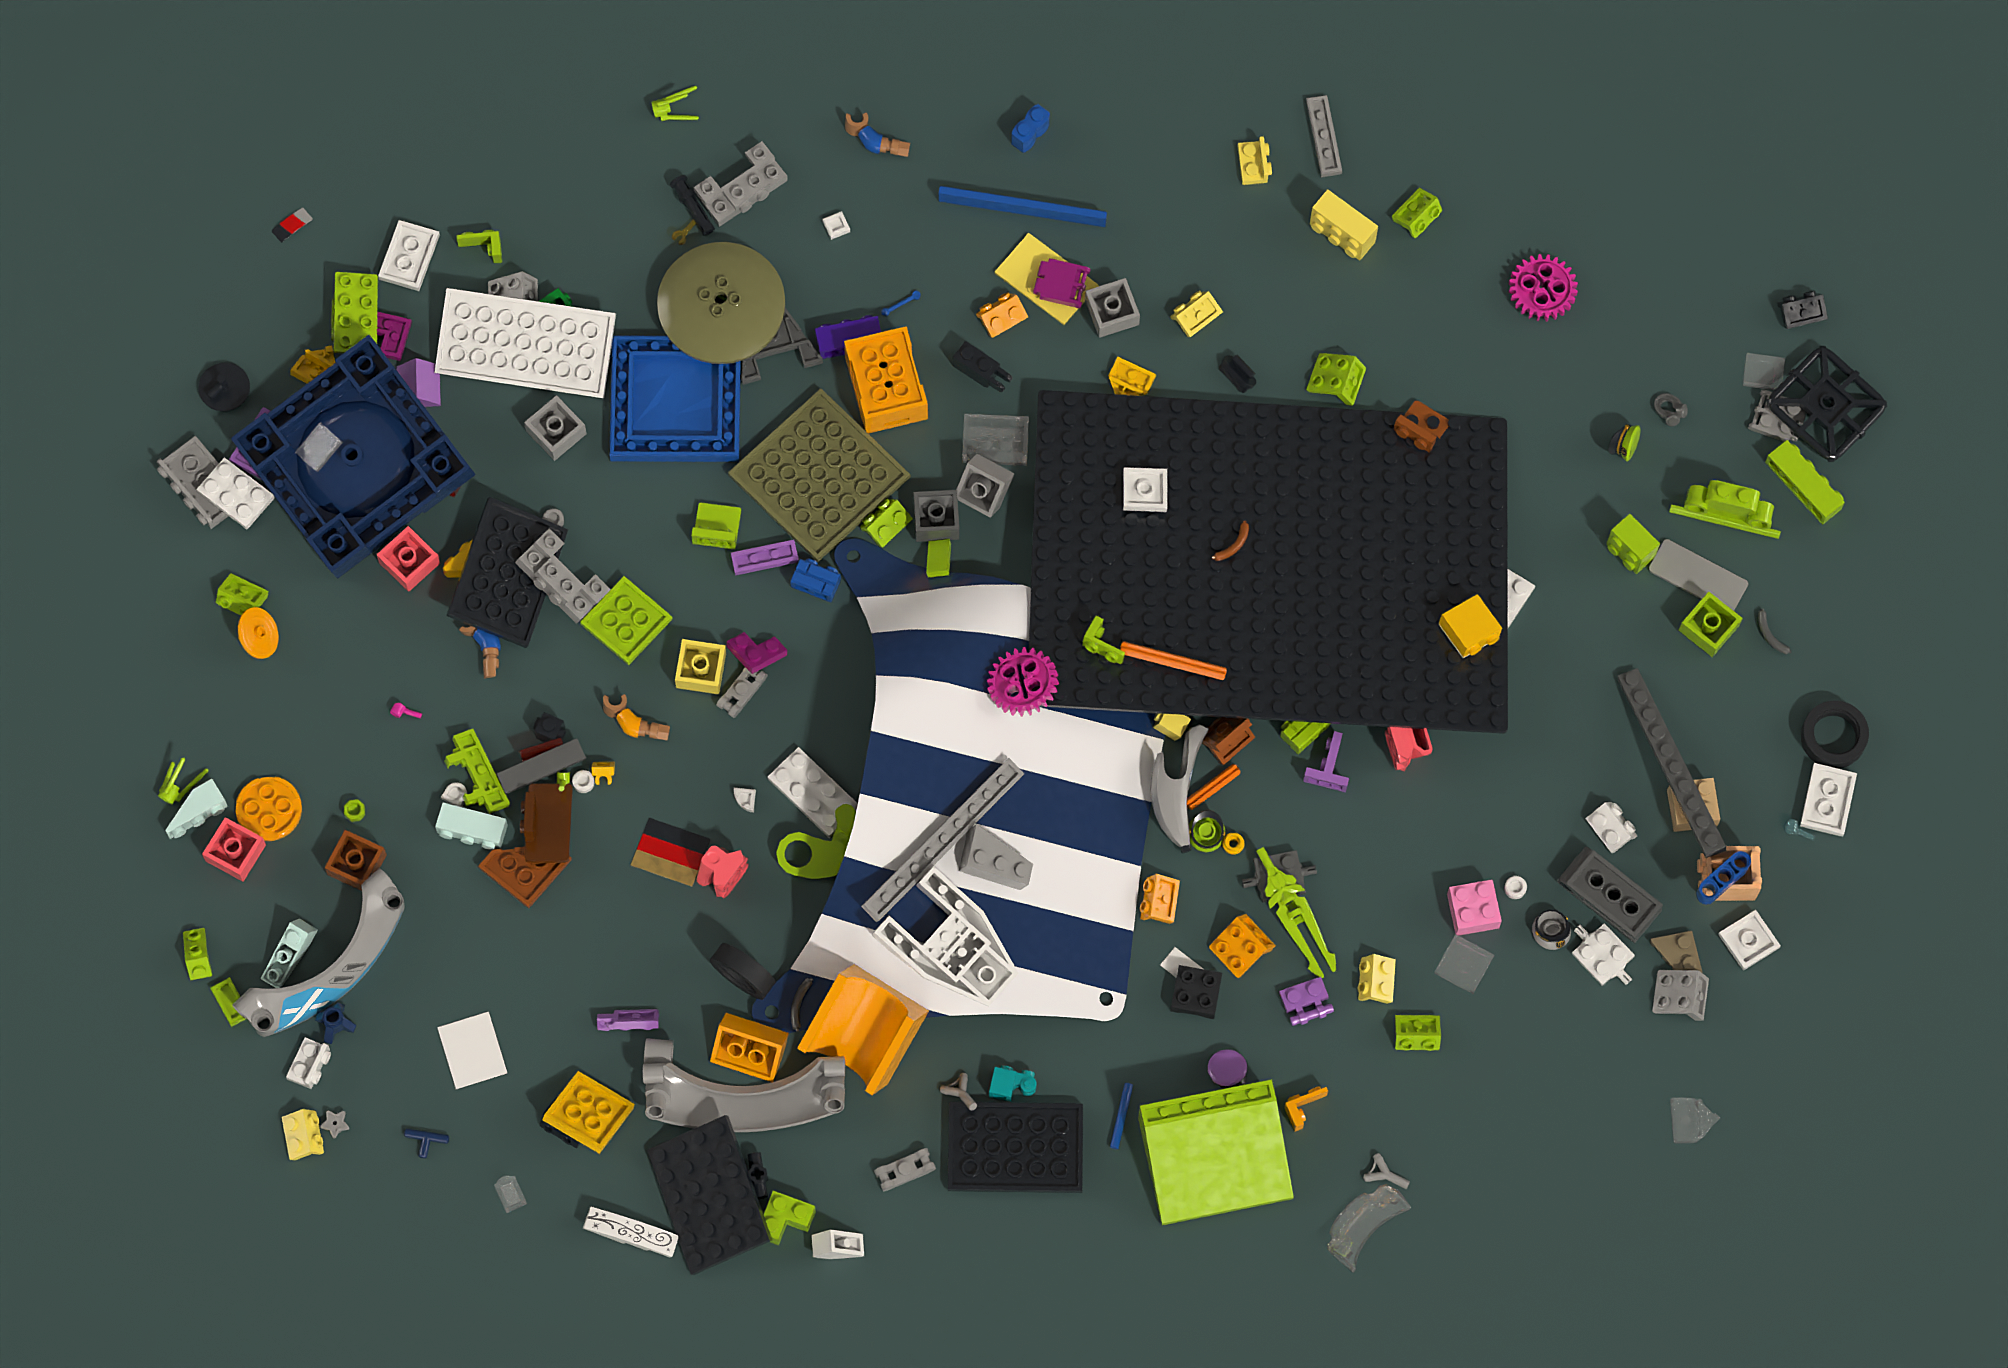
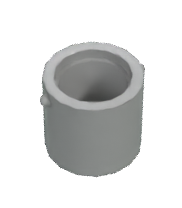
[644,1038,674,1064]

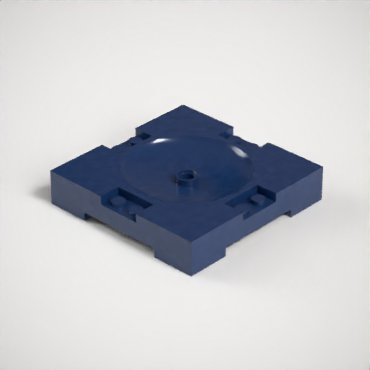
[231,335,476,579]

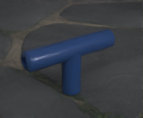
[404,1128,449,1159]

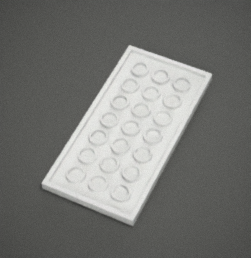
[434,288,616,398]

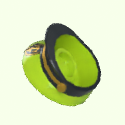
[1608,424,1641,462]
[1189,810,1226,852]

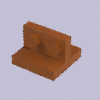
[1202,717,1255,765]

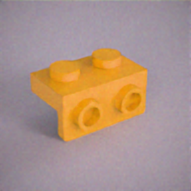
[976,292,1028,338]

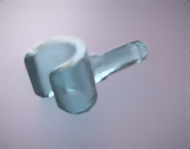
[1785,820,1815,841]

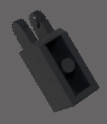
[953,341,1013,392]

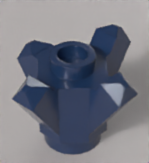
[315,1002,356,1044]

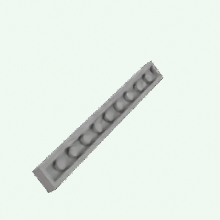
[861,758,1024,922]

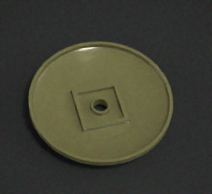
[657,242,785,364]

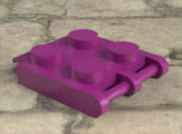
[1033,258,1090,308]

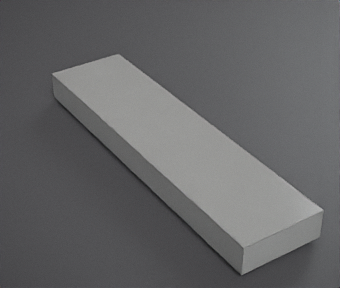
[1306,95,1342,177]

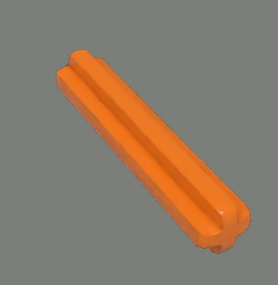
[1187,764,1241,810]

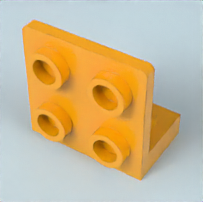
[1209,914,1276,978]

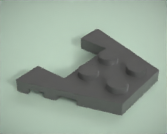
[742,308,823,385]

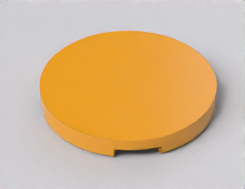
[236,776,302,841]

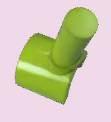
[557,771,570,791]

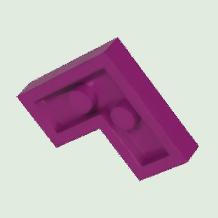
[377,312,412,361]
[727,632,787,674]

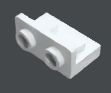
[286,1037,331,1089]

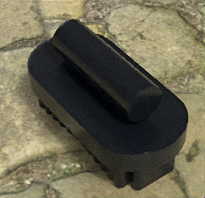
[1219,354,1257,393]

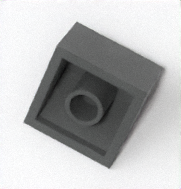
[914,490,959,542]

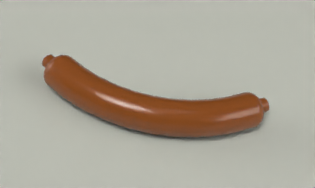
[1212,521,1249,561]

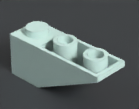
[165,779,227,839]
[261,918,318,988]

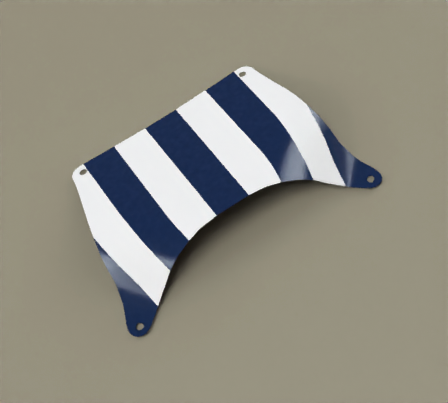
[752,538,1165,1033]

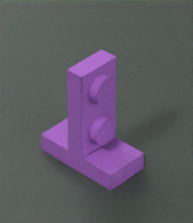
[1303,731,1349,792]

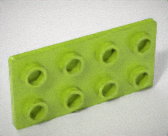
[331,272,378,353]

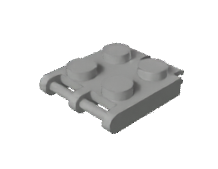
[1748,390,1807,442]

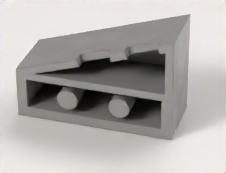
[959,824,1033,890]

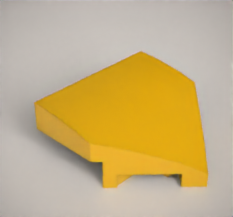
[290,345,336,384]
[1108,356,1157,396]

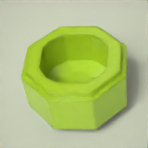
[344,799,365,822]

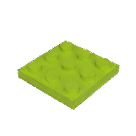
[580,576,672,665]

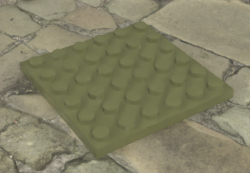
[728,389,911,562]

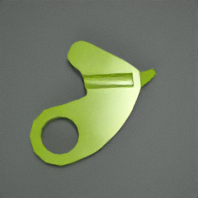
[776,804,856,879]

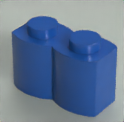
[1011,104,1050,153]

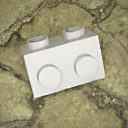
[1585,802,1637,853]

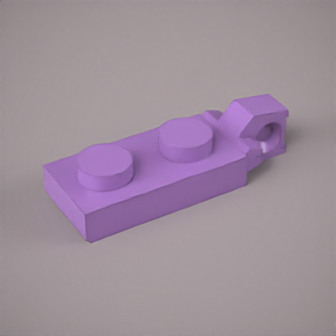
[597,1009,659,1031]

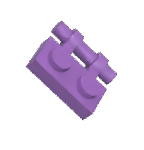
[1279,977,1334,1026]

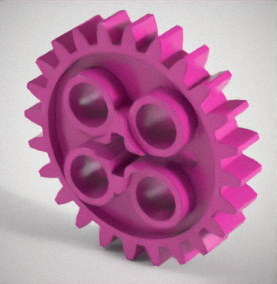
[1508,254,1578,322]
[987,647,1059,717]

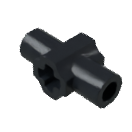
[747,1152,768,1199]

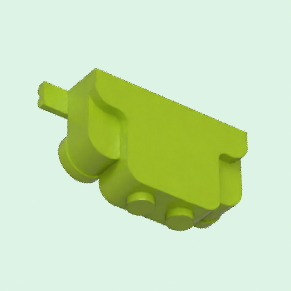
[1669,480,1781,539]

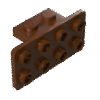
[520,784,573,863]

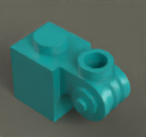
[989,1065,1037,1102]

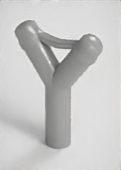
[940,1073,977,1110]
[1363,1153,1410,1189]

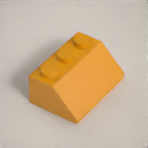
[710,1013,789,1082]

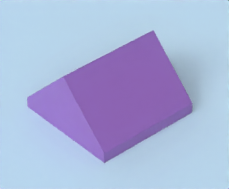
[397,358,441,407]

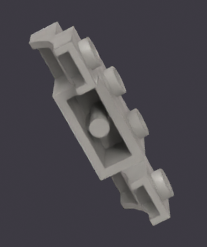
[694,141,788,227]
[515,528,611,624]

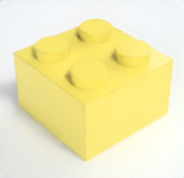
[675,639,726,694]

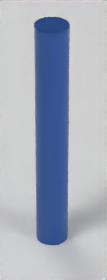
[1110,1083,1133,1149]

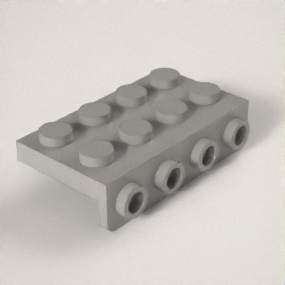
[157,436,228,529]

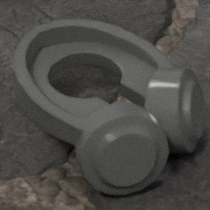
[1654,393,1688,426]

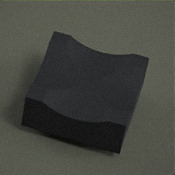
[1170,965,1222,1019]

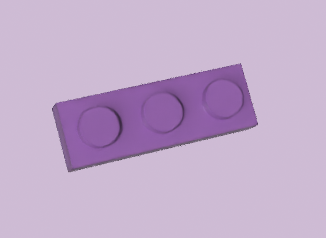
[731,540,799,575]

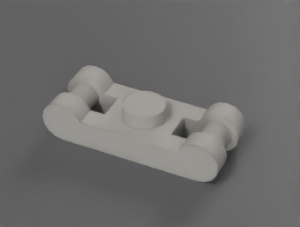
[716,667,768,718]
[874,1148,936,1192]

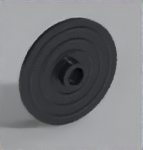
[199,363,250,411]

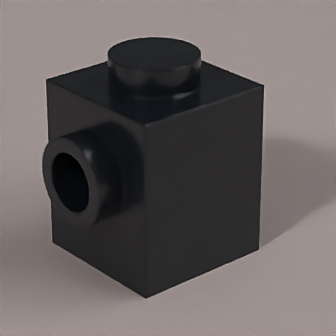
[533,712,567,747]

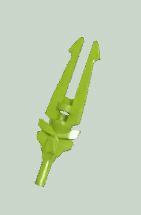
[1256,847,1336,978]

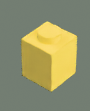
[1153,713,1191,741]

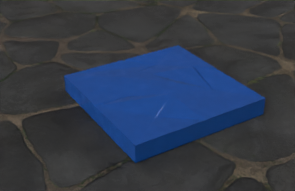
[610,336,741,462]

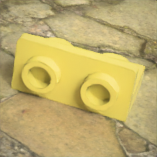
[1238,136,1272,185]
[1170,291,1223,337]

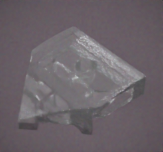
[1670,1098,1720,1143]

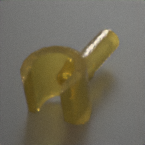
[672,220,696,245]

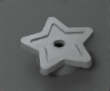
[320,1111,349,1138]

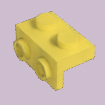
[1358,954,1395,1004]
[282,1109,324,1160]

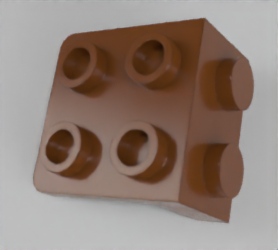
[1393,401,1449,452]

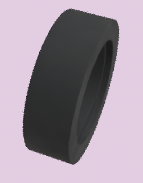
[1801,701,1869,769]
[710,943,775,1000]

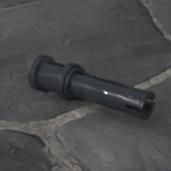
[670,175,715,236]

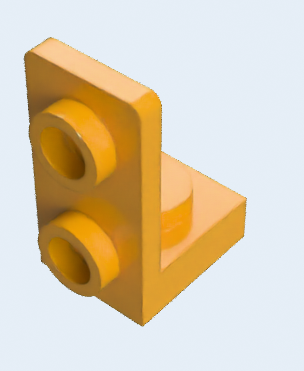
[1284,1086,1328,1132]

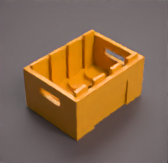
[844,326,928,434]

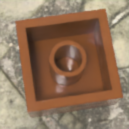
[325,830,387,891]

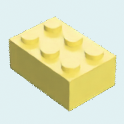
[1310,190,1378,261]

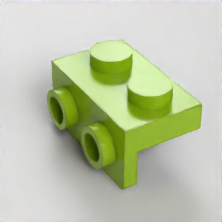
[860,499,913,548]

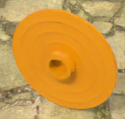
[238,607,279,659]

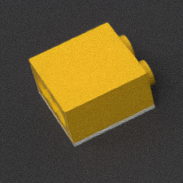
[1439,594,1502,658]

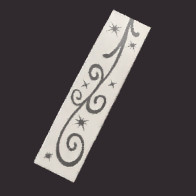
[583,1207,678,1258]

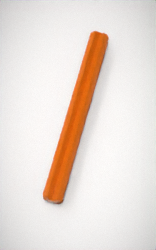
[1120,641,1227,680]

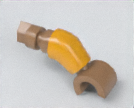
[603,694,670,741]

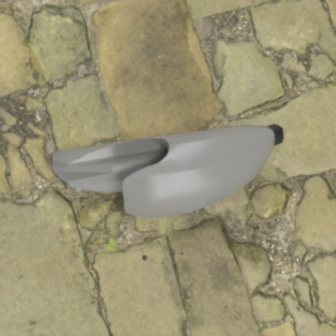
[1151,725,1209,854]

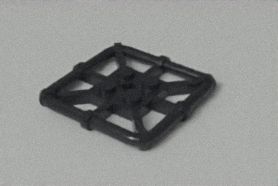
[1766,346,1887,462]

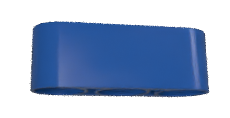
[1696,851,1751,905]

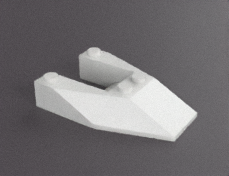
[871,866,1018,1007]

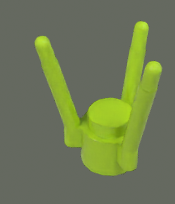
[651,86,699,121]
[158,758,208,805]

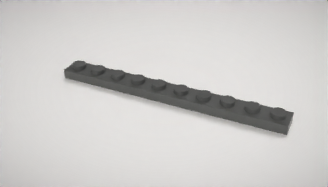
[1618,668,1726,858]

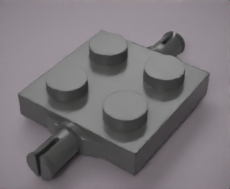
[1242,850,1317,903]

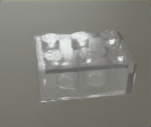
[962,414,1029,466]

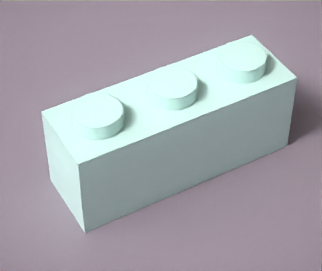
[435,803,508,850]

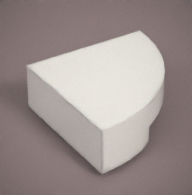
[734,788,756,813]

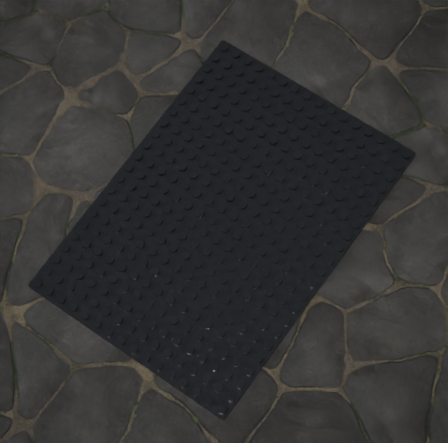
[1027,390,1508,734]

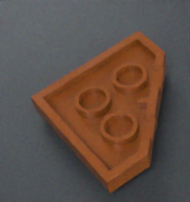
[478,847,572,909]

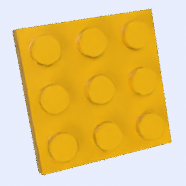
[543,1071,635,1154]

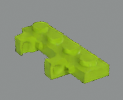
[444,729,510,814]

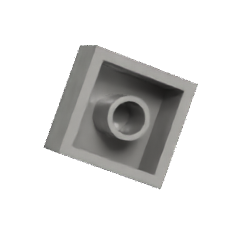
[1085,278,1140,338]
[524,395,587,461]
[956,454,1014,518]

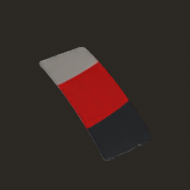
[272,208,313,243]

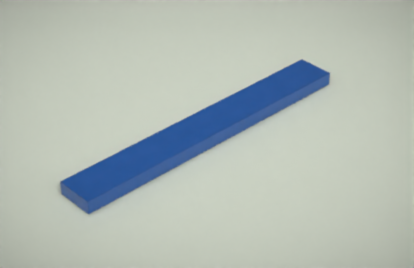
[939,186,1107,227]

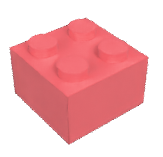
[377,526,440,592]
[202,817,266,882]

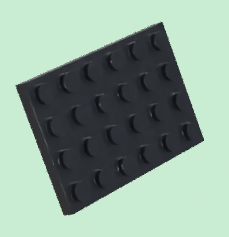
[446,497,568,648]
[948,1102,1083,1193]
[647,1115,772,1275]

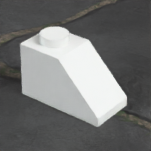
[812,1230,864,1259]

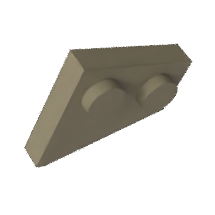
[1650,931,1703,973]

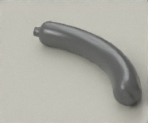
[1758,609,1792,655]
[791,978,813,1032]

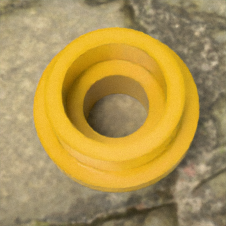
[1222,833,1244,855]

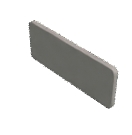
[1649,539,1748,611]

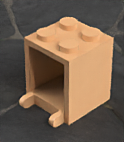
[1697,846,1762,901]

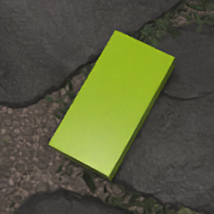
[926,539,951,577]
[210,977,247,1027]

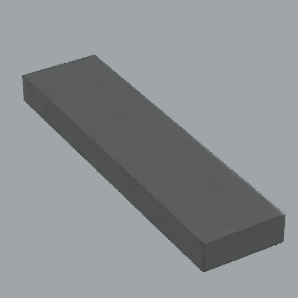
[497,738,586,794]

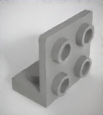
[488,271,538,302]
[1652,970,1709,1021]

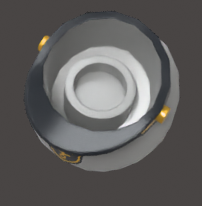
[1532,909,1571,950]

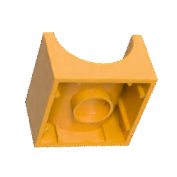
[797,964,929,1095]

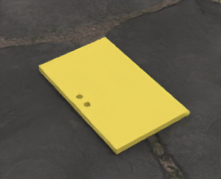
[995,233,1099,325]

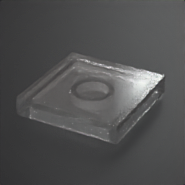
[1435,934,1494,994]

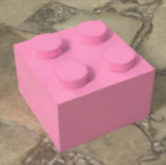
[1447,880,1502,936]

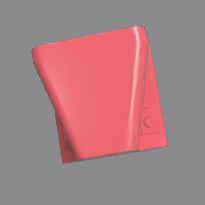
[1385,727,1433,772]
[697,846,749,898]

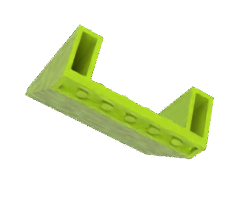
[1138,1079,1294,1225]

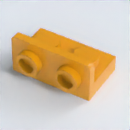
[1140,874,1180,924]

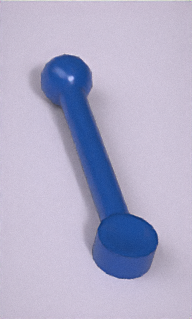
[881,291,921,316]

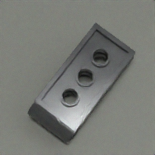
[1557,847,1663,944]

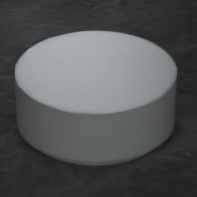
[542,509,564,527]

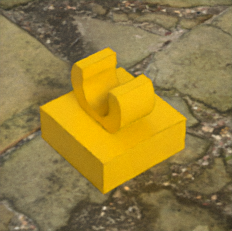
[592,762,615,785]

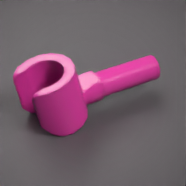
[390,703,422,719]

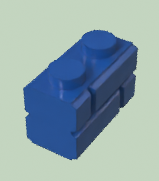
[791,559,841,602]

